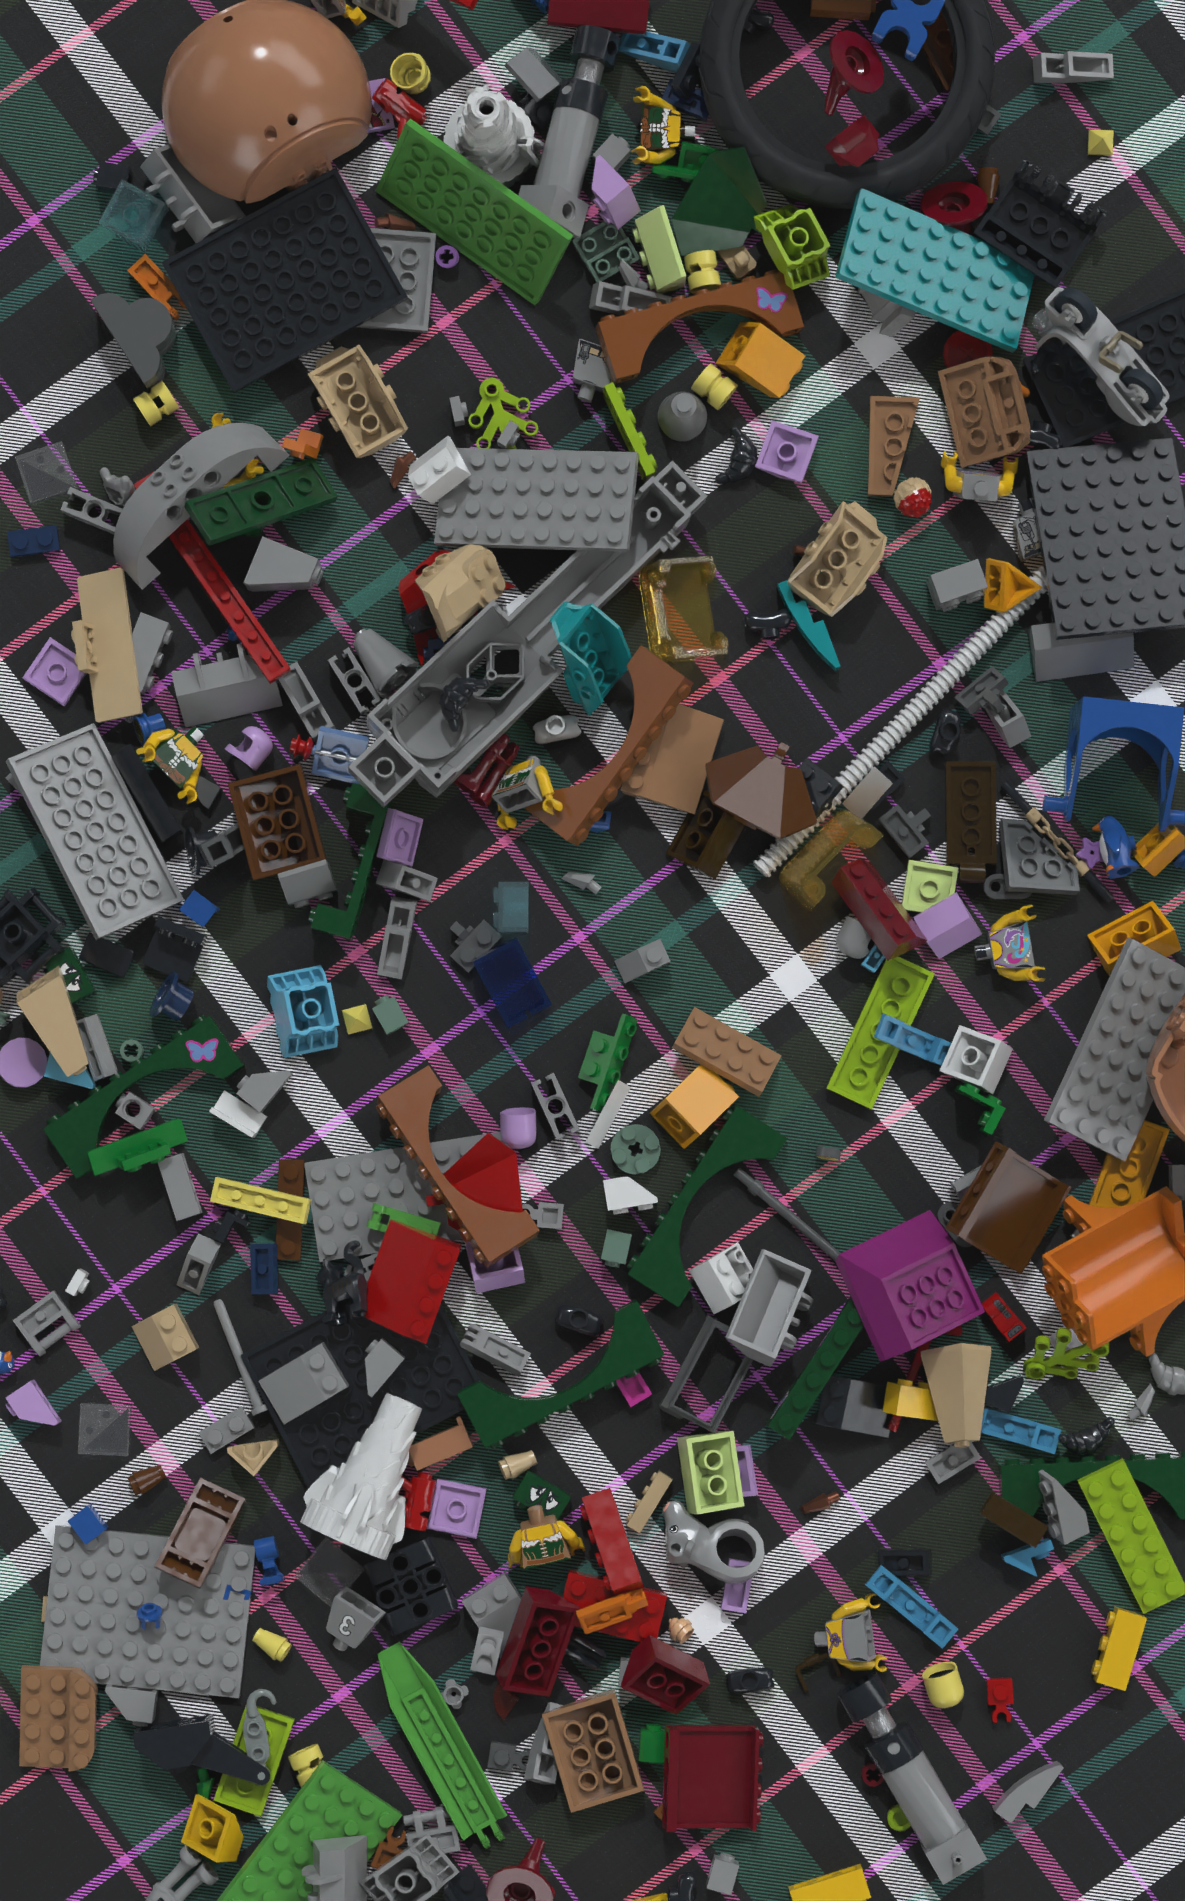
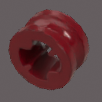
[861,1762,884,1787]

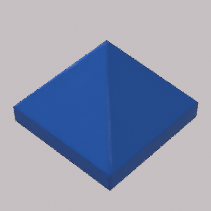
[590,811,611,833]

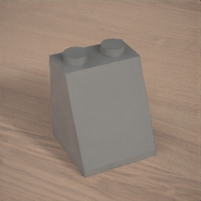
[243,536,324,592]

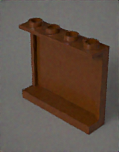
[945,1142,1072,1274]

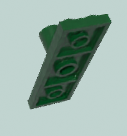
[184,458,338,546]

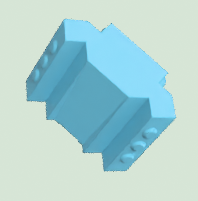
[267,965,339,1058]

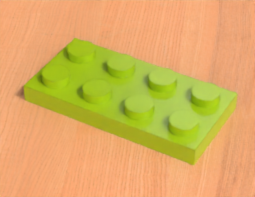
[603,382,658,484]
[213,1706,295,1817]

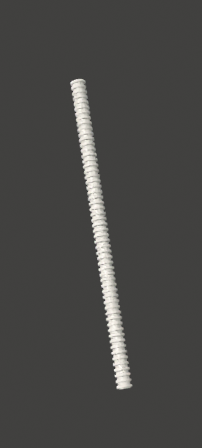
[753,565,1047,877]

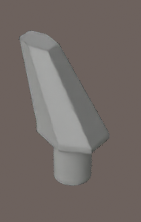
[618,259,648,290]
[561,872,602,895]
[1126,1384,1155,1421]

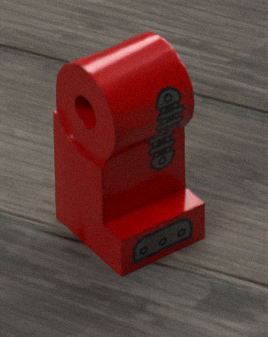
[981,1292,1027,1342]

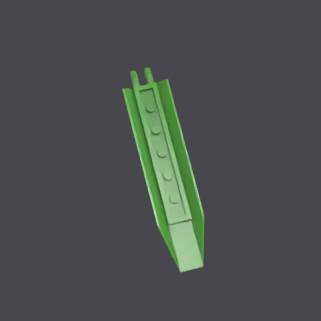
[377,1641,507,1849]

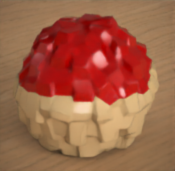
[893,477,932,518]

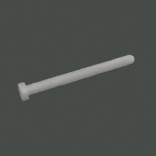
[214,1299,268,1416]

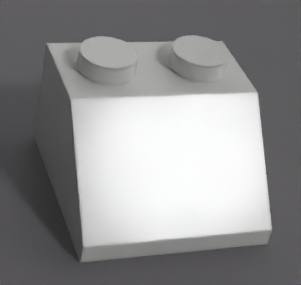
[408,436,471,504]
[940,1025,1013,1094]

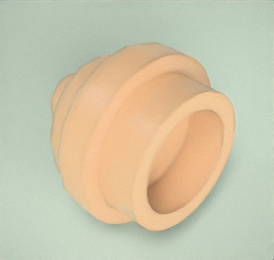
[669,1618,695,1644]

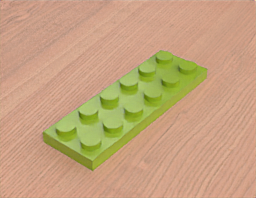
[826,956,935,1110]
[1077,1458,1185,1614]

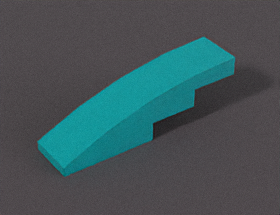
[777,580,840,671]

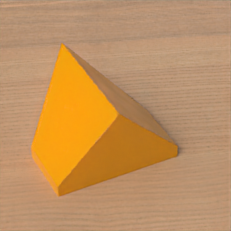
[984,558,1043,612]

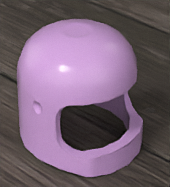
[225,726,273,771]
[500,1107,536,1149]

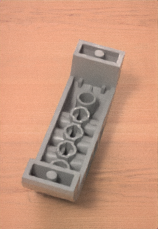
[113,423,289,590]

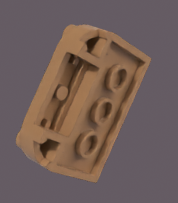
[938,357,1031,468]
[19,1665,98,1771]

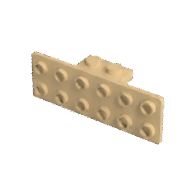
[71,568,143,723]

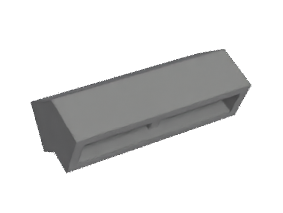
[77,1014,118,1081]

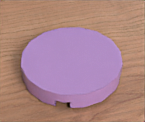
[0,1038,47,1088]

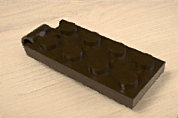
[945,761,997,883]

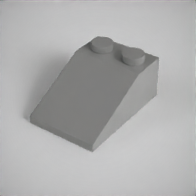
[258,1342,349,1424]
[462,1571,522,1660]

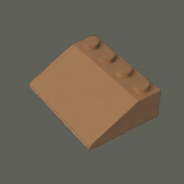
[621,704,724,815]
[542,1688,644,1813]

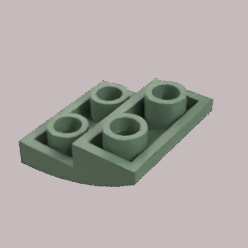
[571,221,640,283]

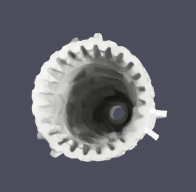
[444,85,544,188]
[300,1393,422,1560]

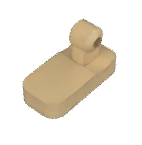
[716,245,756,280]

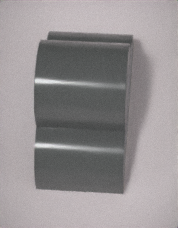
[90,293,177,393]

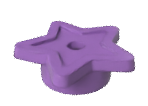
[1076,838,1104,869]

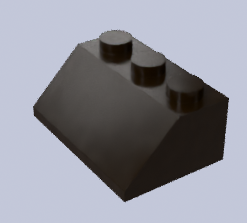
[666,790,745,879]

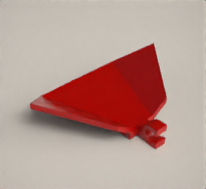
[426,1132,523,1231]

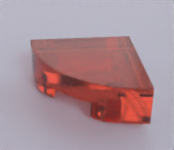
[494,1683,519,1719]

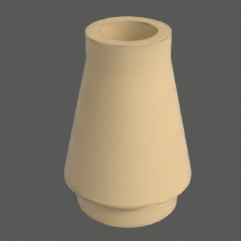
[498,1450,537,1480]

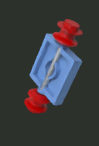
[289,726,369,784]

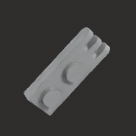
[460,1324,531,1377]

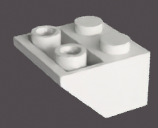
[603,1176,658,1215]
[689,1242,753,1314]

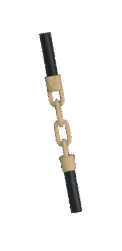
[1001,780,1114,904]

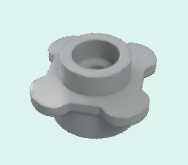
[441,1679,469,1709]

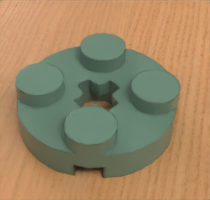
[610,1124,661,1174]

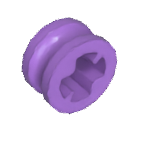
[435,245,459,268]

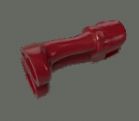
[453,733,520,808]

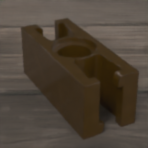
[979,1491,1048,1548]

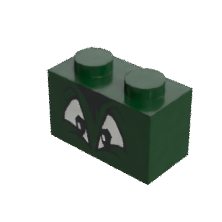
[43,947,97,1005]
[512,1470,571,1520]

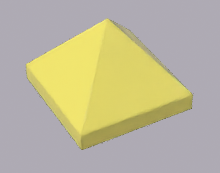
[1088,129,1114,156]
[342,1004,372,1035]

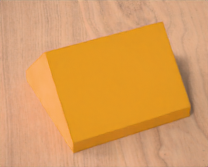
[1132,822,1185,877]

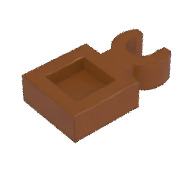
[371,1826,406,1869]

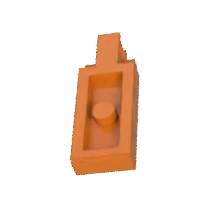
[576,1588,648,1634]

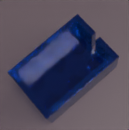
[472,937,552,1028]

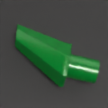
[196,1767,215,1800]

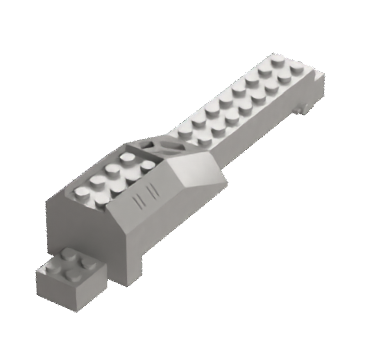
[348,460,707,808]

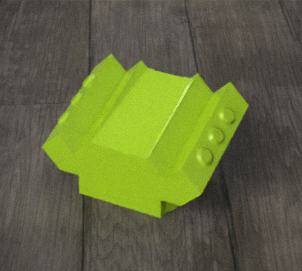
[754,204,830,290]

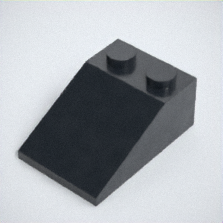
[815,1374,892,1438]

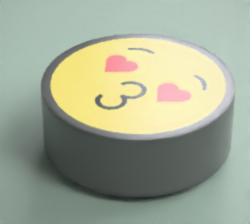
[815,1146,841,1161]

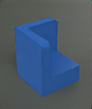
[179,890,220,927]
[68,1503,109,1544]

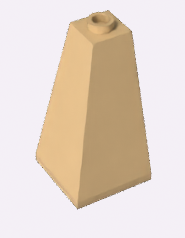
[16,966,89,1077]
[921,1343,991,1448]

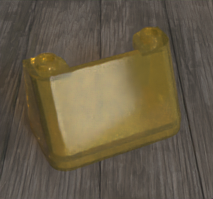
[639,556,728,664]
[779,810,884,911]

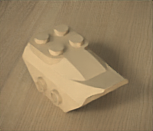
[308,345,408,458]
[787,501,887,617]
[415,544,505,643]

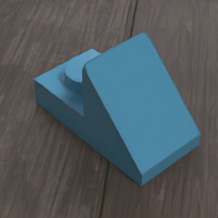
[1001,1537,1054,1577]

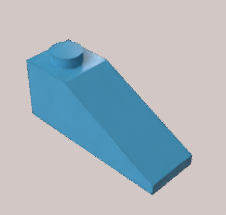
[619,32,690,73]

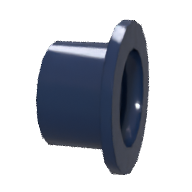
[149,971,194,1021]

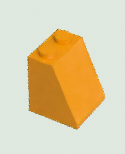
[715,322,805,398]
[650,1064,739,1149]

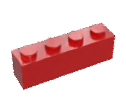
[580,1488,644,1596]

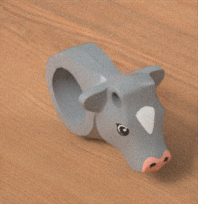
[662,1500,765,1584]

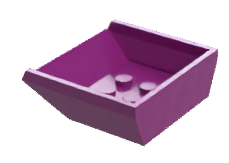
[835,1210,985,1361]

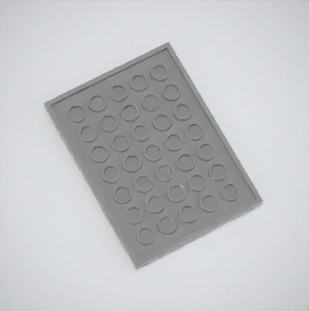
[40,1525,256,1698]

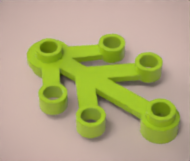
[468,378,538,449]
[1023,1328,1109,1379]

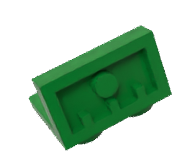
[955,1083,1006,1135]

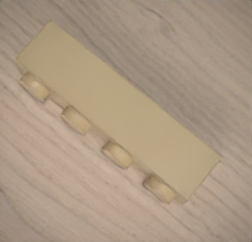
[626,1470,673,1533]

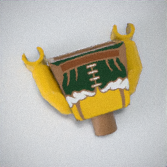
[508,1505,585,1569]

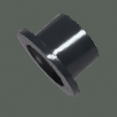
[185,826,219,876]

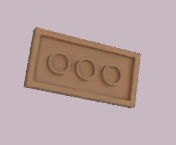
[672,1007,782,1097]

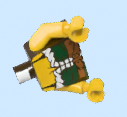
[631,86,695,165]

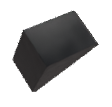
[985,1375,1024,1413]

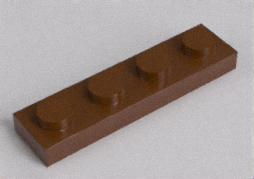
[276,1159,305,1260]

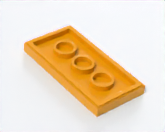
[1089,1120,1170,1208]

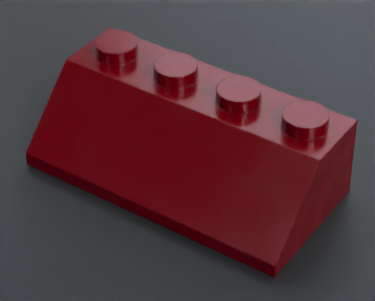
[547,0,649,35]
[831,858,927,961]
[496,1586,580,1697]

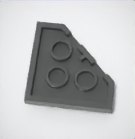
[999,819,1080,895]

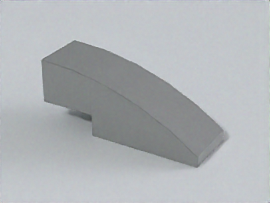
[1033,51,1114,83]
[589,281,672,315]
[279,662,336,743]
[377,896,417,979]
[524,1702,563,1785]
[992,1761,1064,1823]

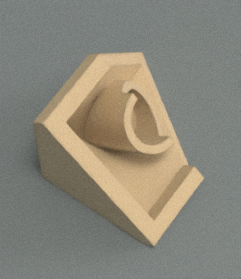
[227,1439,280,1476]

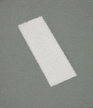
[842,766,893,820]
[586,1080,631,1149]

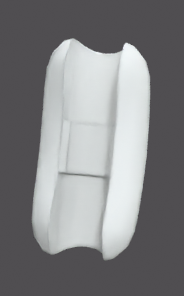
[533,715,581,744]

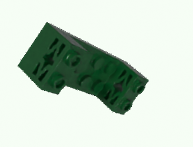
[308,783,394,941]

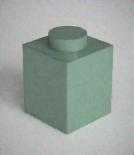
[372,995,409,1035]
[601,1229,632,1268]

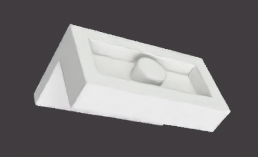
[209,1090,268,1138]

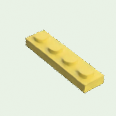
[210,1177,312,1224]

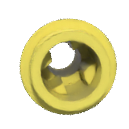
[252,1628,292,1662]

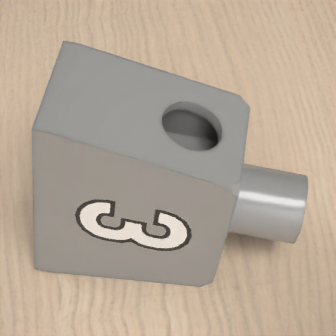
[326,1586,385,1651]

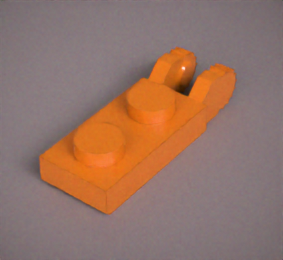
[127,254,187,320]

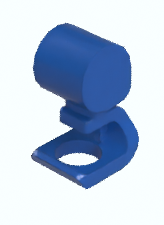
[254,1536,285,1586]

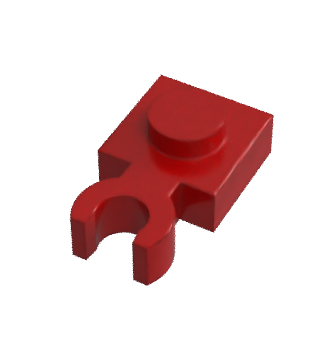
[986,1677,1014,1723]

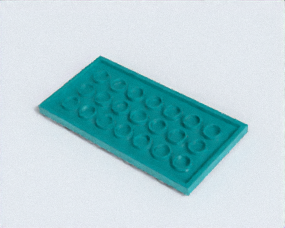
[835,188,1034,353]

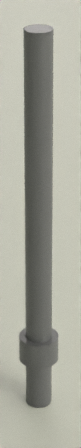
[733,1167,841,1261]

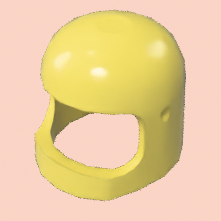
[390,53,431,94]
[922,1661,964,1708]

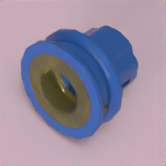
[133,713,166,746]

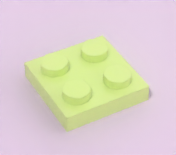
[902,860,958,913]

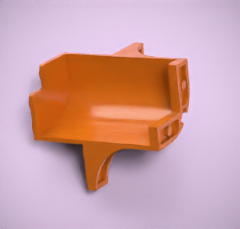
[1042,1186,1185,1357]

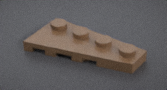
[867,396,920,497]

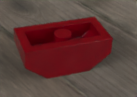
[824,114,880,167]

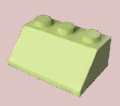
[632,205,686,294]
[677,1431,744,1514]

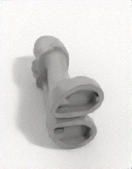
[145,1845,219,1901]

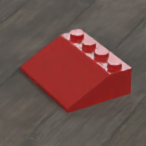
[365,1219,462,1344]

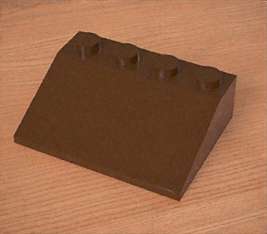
[227,764,328,880]

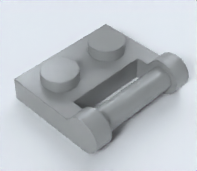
[13,1290,81,1357]

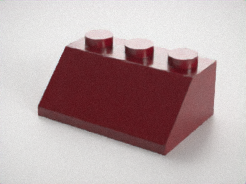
[621,1635,710,1715]

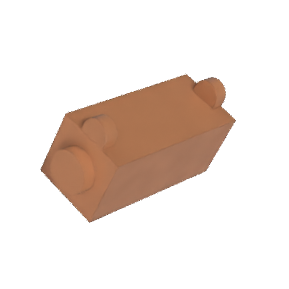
[408,1416,473,1471]

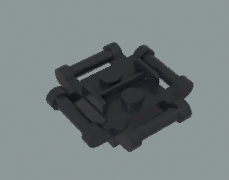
[0,888,67,985]

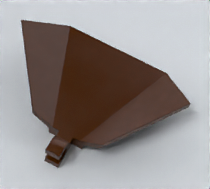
[705,742,817,839]

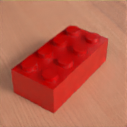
[562,1569,667,1642]

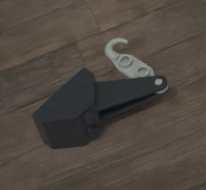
[133,1689,276,1785]

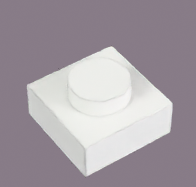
[65,1268,90,1296]

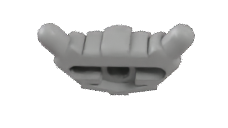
[100,467,135,507]
[1148,1353,1185,1395]

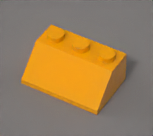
[1087,901,1181,976]

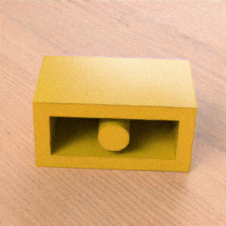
[882,1379,938,1421]

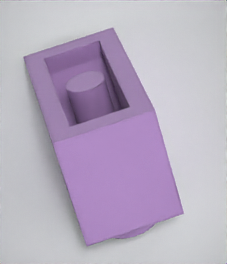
[6,1380,62,1425]

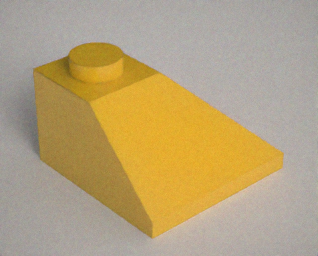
[181,1794,244,1863]

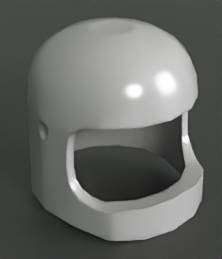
[836,916,871,959]

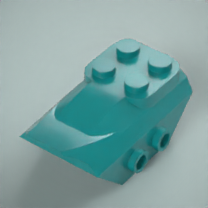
[550,601,632,716]

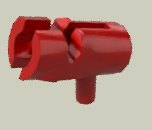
[372,78,427,139]
[401,1472,436,1531]

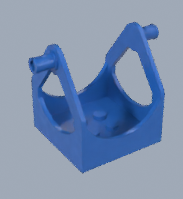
[1042,696,1185,831]

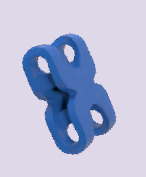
[871,0,945,61]

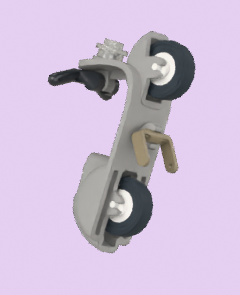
[1031,287,1169,426]

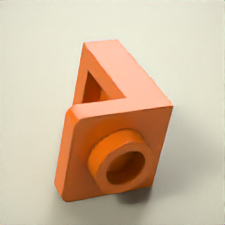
[282,429,323,460]

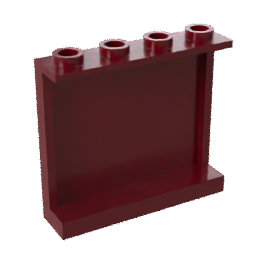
[662,1725,763,1832]

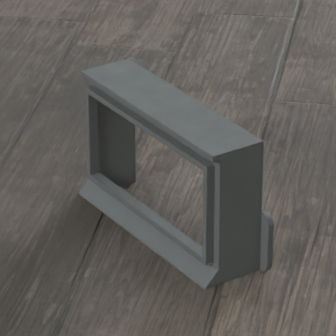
[660,1315,753,1434]

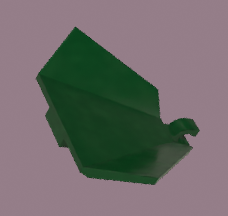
[671,147,767,256]

